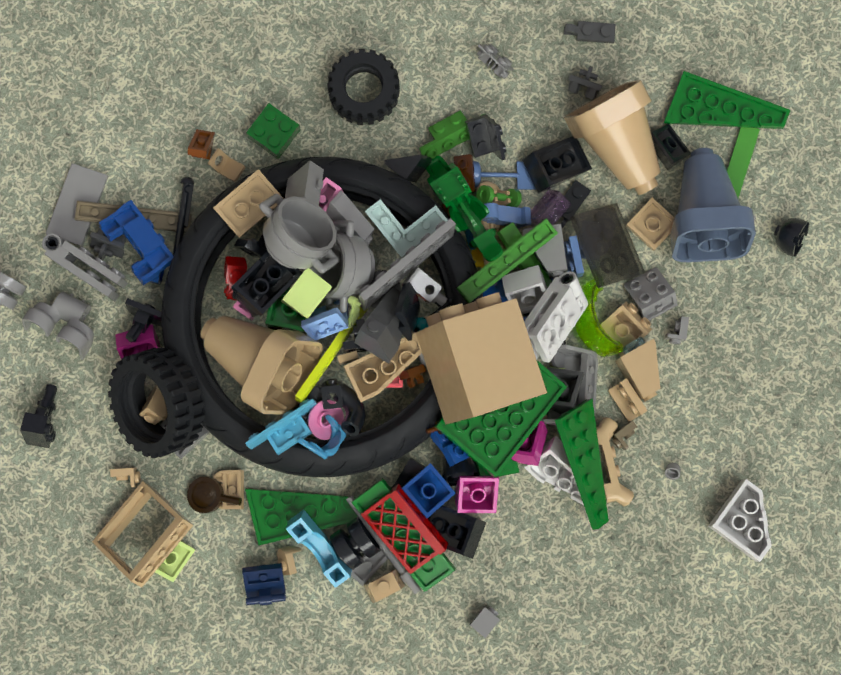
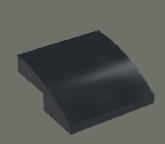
[394,282,420,341]

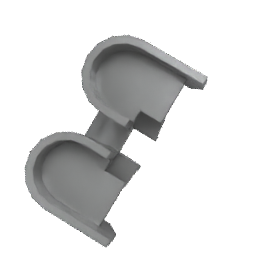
[22,291,94,360]

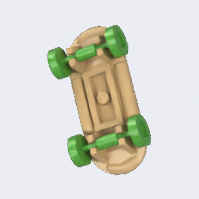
[476,181,522,265]

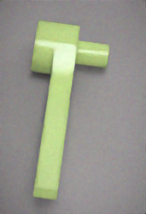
[348,296,361,328]

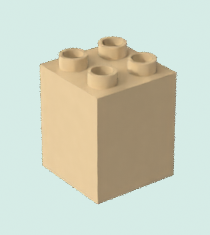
[416,292,547,425]

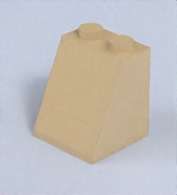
[615,339,660,402]

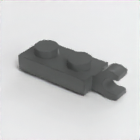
[564,21,616,44]

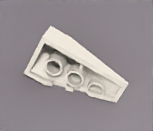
[524,436,584,505]

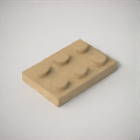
[213,169,284,238]

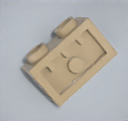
[608,378,648,422]

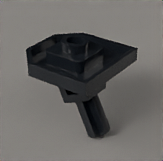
[125,298,162,343]

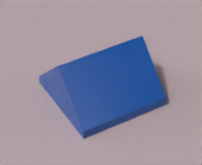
[401,463,456,519]

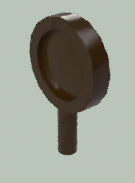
[187,477,242,513]

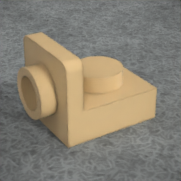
[110,468,141,487]

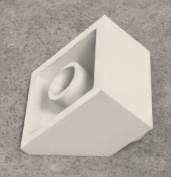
[502,265,547,314]

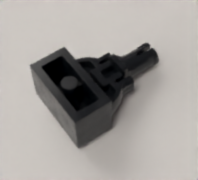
[20,384,57,448]

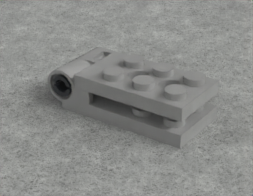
[42,233,128,302]

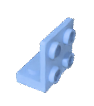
[301,300,349,340]

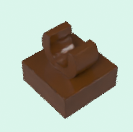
[399,364,426,388]

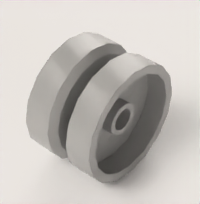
[0,272,27,310]

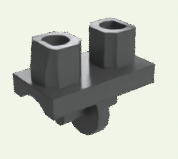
[568,66,602,100]
[90,229,126,260]

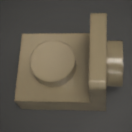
[612,421,637,450]

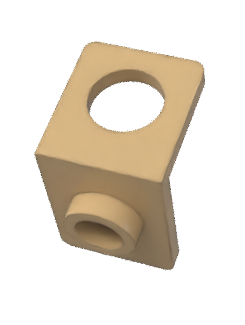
[208,148,245,182]

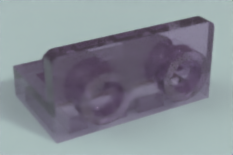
[531,189,571,225]

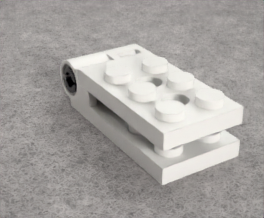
[524,272,588,363]

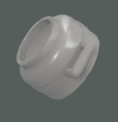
[259,194,339,274]
[309,220,375,313]

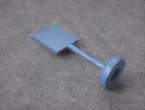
[473,161,536,190]

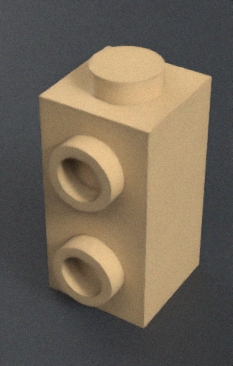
[139,385,168,425]

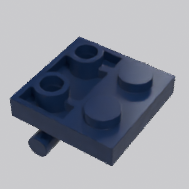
[242,563,286,606]

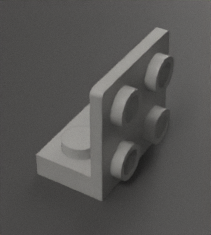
[624,267,678,320]

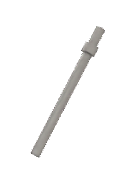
[346,495,420,594]

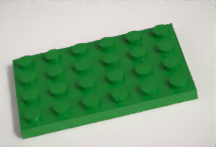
[435,361,567,478]

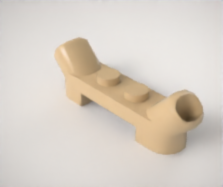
[596,417,634,506]

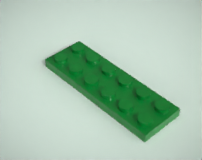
[351,478,456,592]

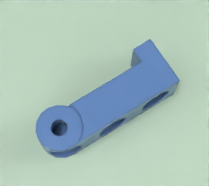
[482,203,531,229]

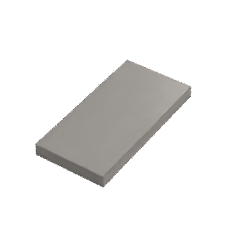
[46,163,109,247]

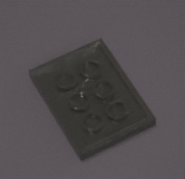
[570,203,645,288]

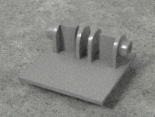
[477,44,514,79]

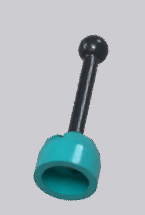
[415,297,454,331]

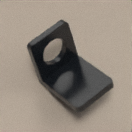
[321,379,343,409]

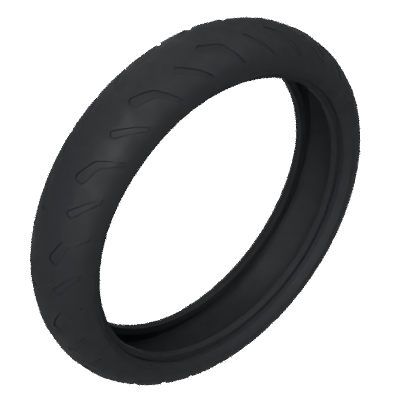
[161,157,483,477]

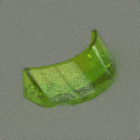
[575,275,623,358]

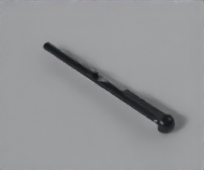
[173,177,194,256]

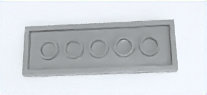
[359,218,456,311]

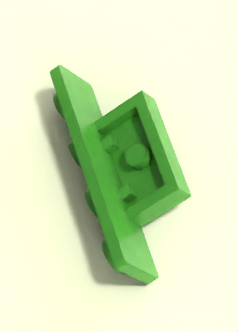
[419,110,485,159]

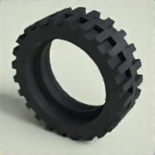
[108,347,205,458]

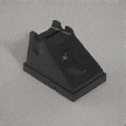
[231,251,303,317]

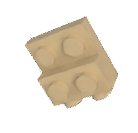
[596,301,652,357]

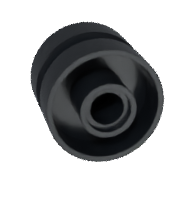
[330,517,381,570]

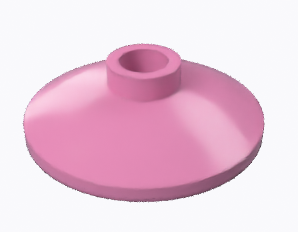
[308,400,344,440]

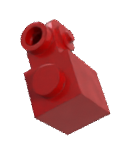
[224,256,247,301]

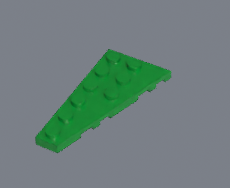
[663,71,791,129]
[555,399,609,530]

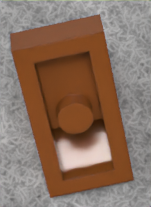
[188,129,215,160]

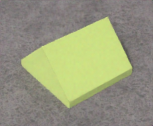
[281,268,332,319]
[155,540,195,582]

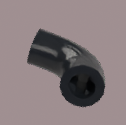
[332,383,366,436]

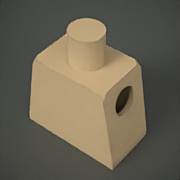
[364,569,405,603]

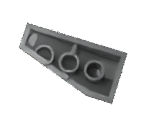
[354,287,402,364]

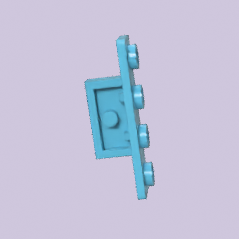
[245,399,317,455]

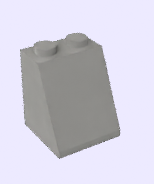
[523,224,568,280]

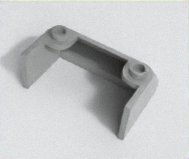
[541,345,598,426]

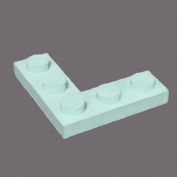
[365,199,448,258]

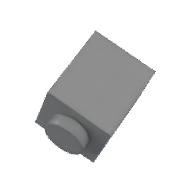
[469,606,500,638]

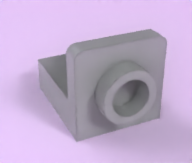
[665,316,689,345]

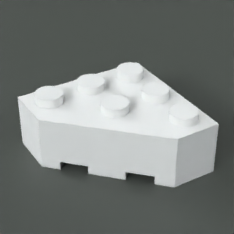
[708,479,772,562]

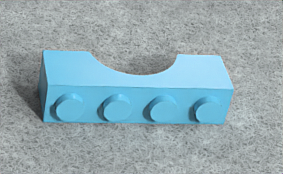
[286,509,352,588]

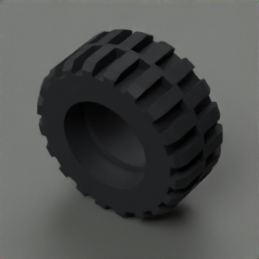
[327,49,400,125]

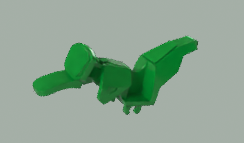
[427,156,503,262]

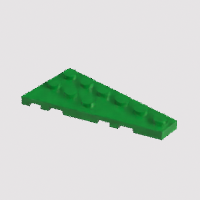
[245,489,358,546]

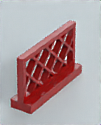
[361,484,448,574]

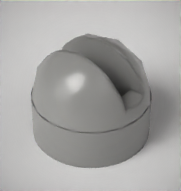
[665,462,681,480]

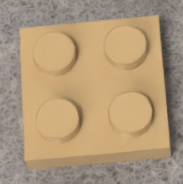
[626,197,674,251]

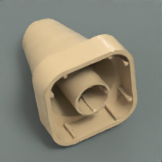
[564,80,661,195]
[201,316,323,414]

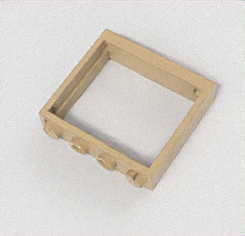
[92,481,193,587]

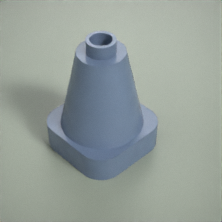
[670,148,756,262]

